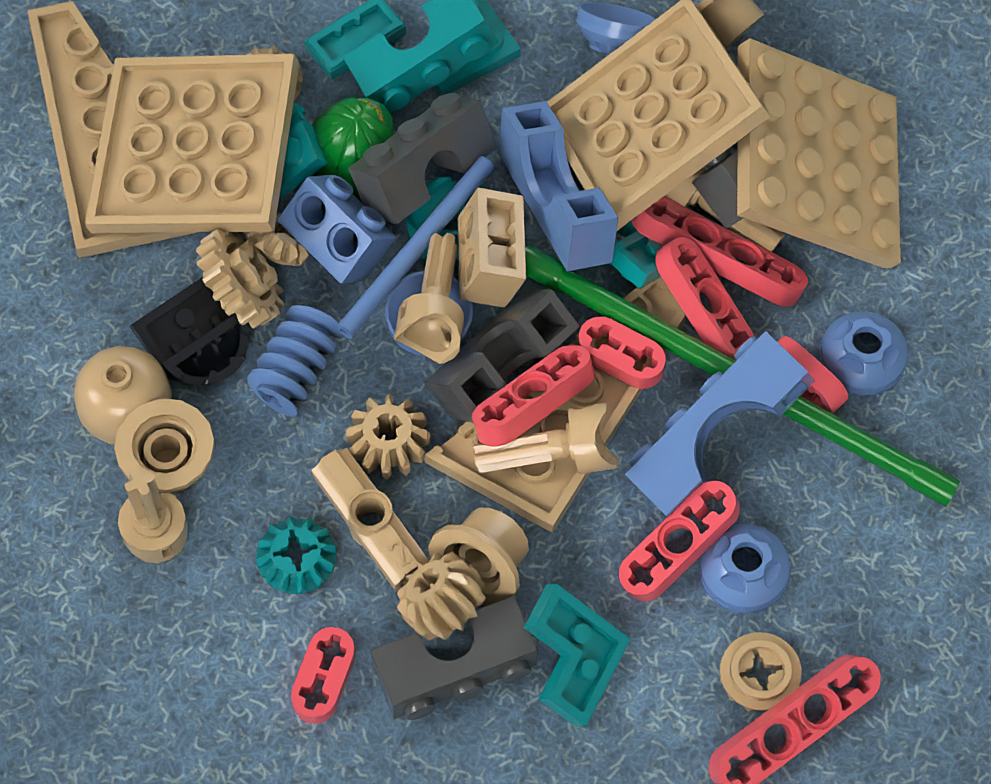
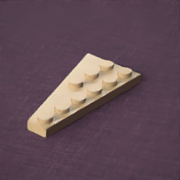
[424,277,687,533]

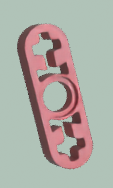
[655,237,754,361]
[472,345,595,447]
[619,481,740,601]

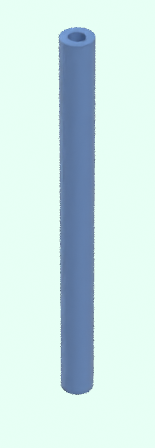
[336,156,494,339]

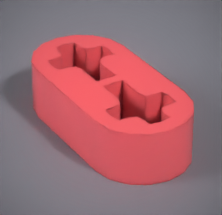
[578,317,666,389]
[777,336,849,414]
[291,627,356,724]

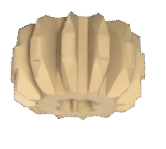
[346,393,430,480]
[397,552,486,641]

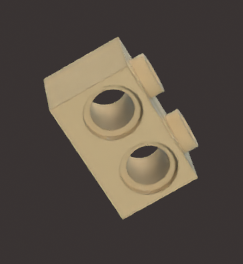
[458,188,526,308]

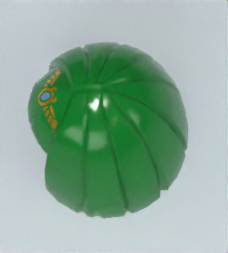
[311,96,395,204]

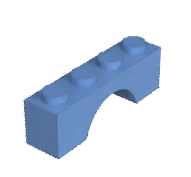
[498,101,618,271]
[625,331,815,517]

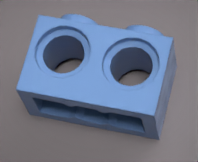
[277,175,397,284]

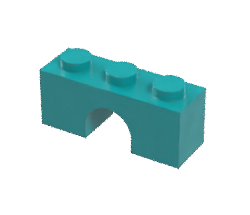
[343,0,500,113]

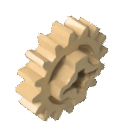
[196,228,284,329]

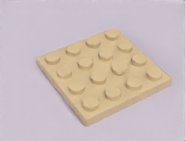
[547,0,771,231]
[737,38,901,268]
[85,54,300,233]

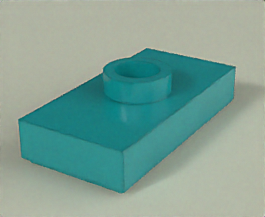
[304,0,406,81]

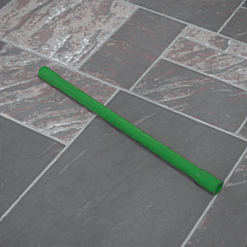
[525,244,960,507]

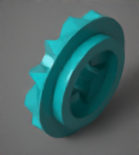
[256,515,336,594]

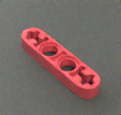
[631,196,808,307]
[709,655,881,784]

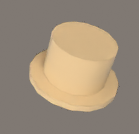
[697,0,765,49]
[114,398,215,494]
[428,508,529,607]

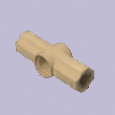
[311,448,429,591]

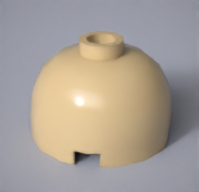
[74,346,172,444]

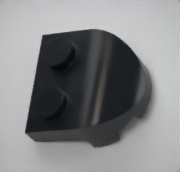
[129,277,250,386]

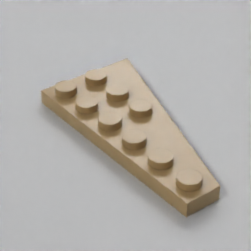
[27,1,198,258]

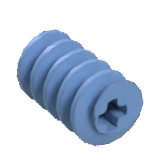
[247,305,344,417]

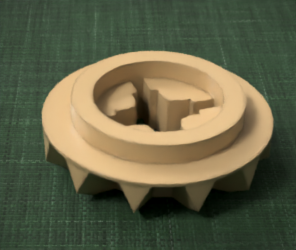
[243,213,309,266]
[720,632,802,712]

